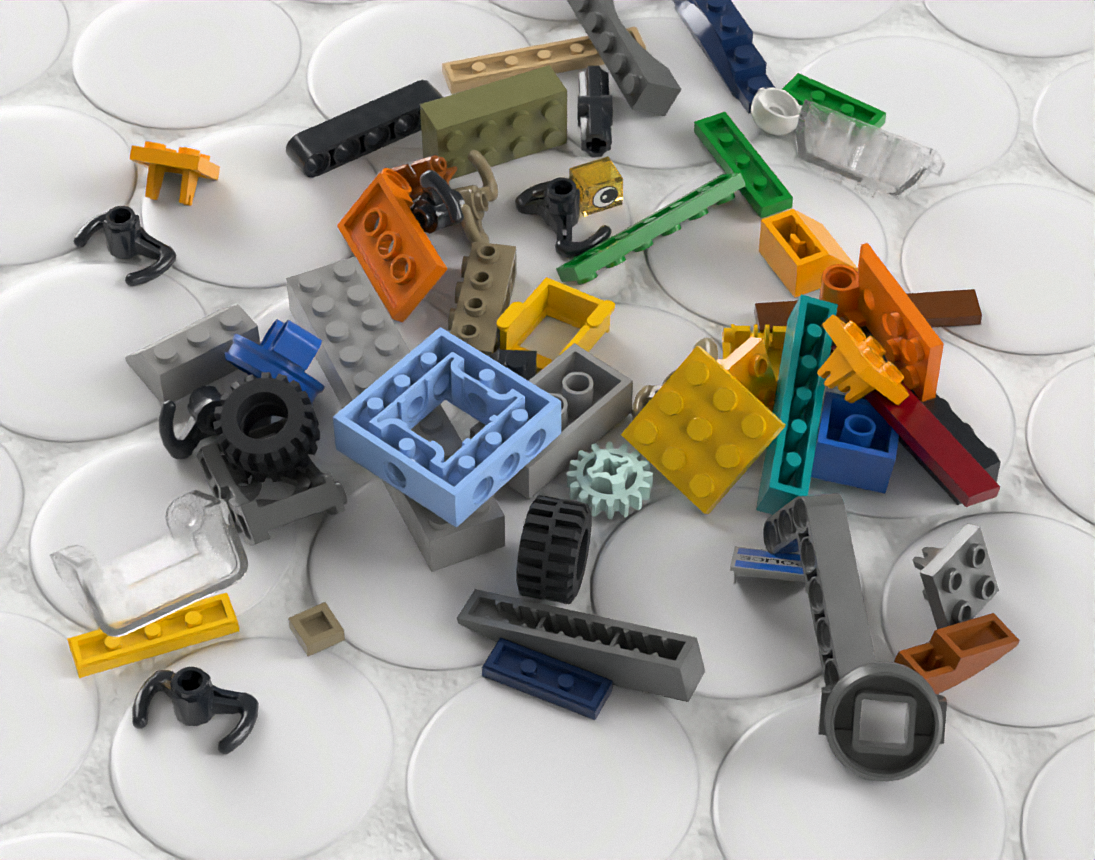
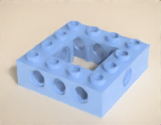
[333,327,561,528]

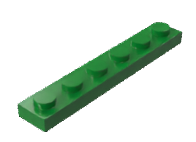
[556,173,746,285]

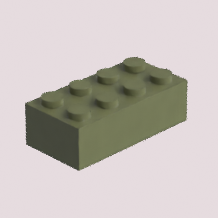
[420,65,567,179]

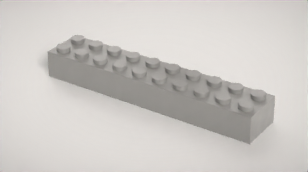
[286,256,505,572]

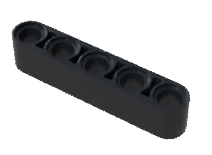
[286,80,443,178]

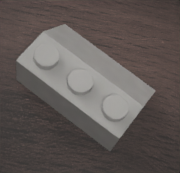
[125,304,260,404]

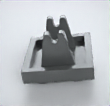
[912,524,999,629]

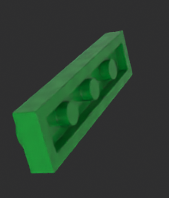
[694,112,793,218]

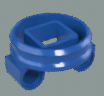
[224,319,325,406]

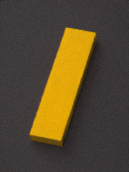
[67,592,240,678]

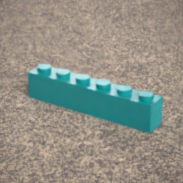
[756,294,838,515]

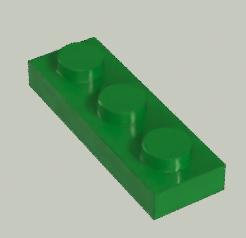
[781,73,886,142]

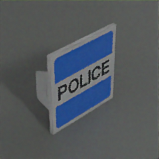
[730,546,807,593]

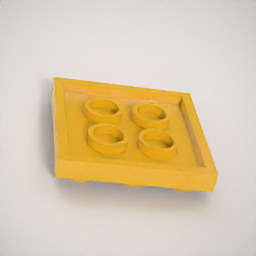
[621,346,786,514]

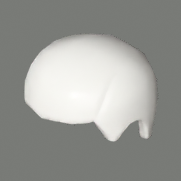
[751,88,804,136]

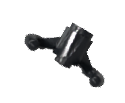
[410,170,465,234]
[515,177,612,258]
[73,206,176,286]
[159,375,272,459]
[132,667,259,755]

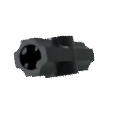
[577,66,613,157]

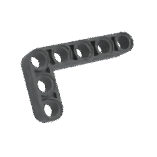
[763,493,876,686]

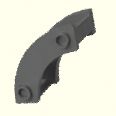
[196,418,347,546]

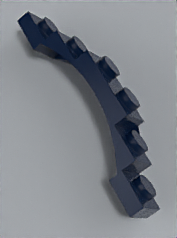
[672,0,775,114]

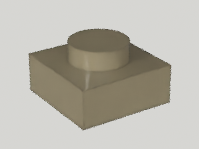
[288,602,345,656]

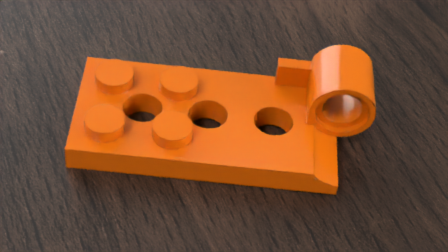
[337,168,447,323]
[819,243,944,402]

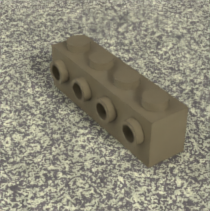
[448,242,517,356]

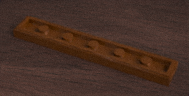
[754,289,982,333]

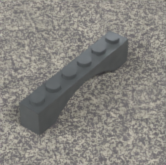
[567,0,682,116]

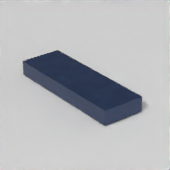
[482,637,613,720]

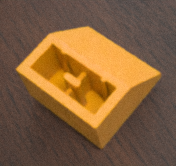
[759,209,858,298]

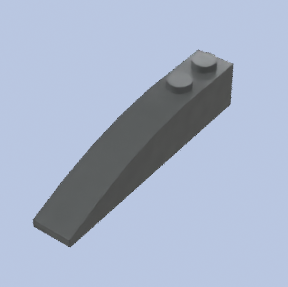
[457,589,705,702]

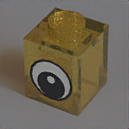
[569,156,623,216]

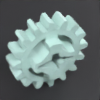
[567,442,653,519]

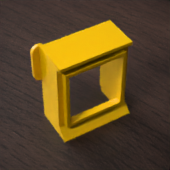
[496,277,615,374]

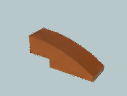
[894,613,1020,694]

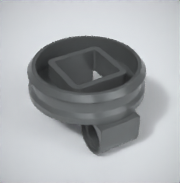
[818,662,947,781]

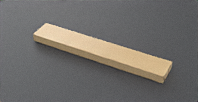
[442,27,646,94]

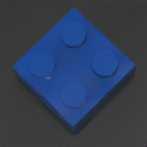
[811,391,899,494]

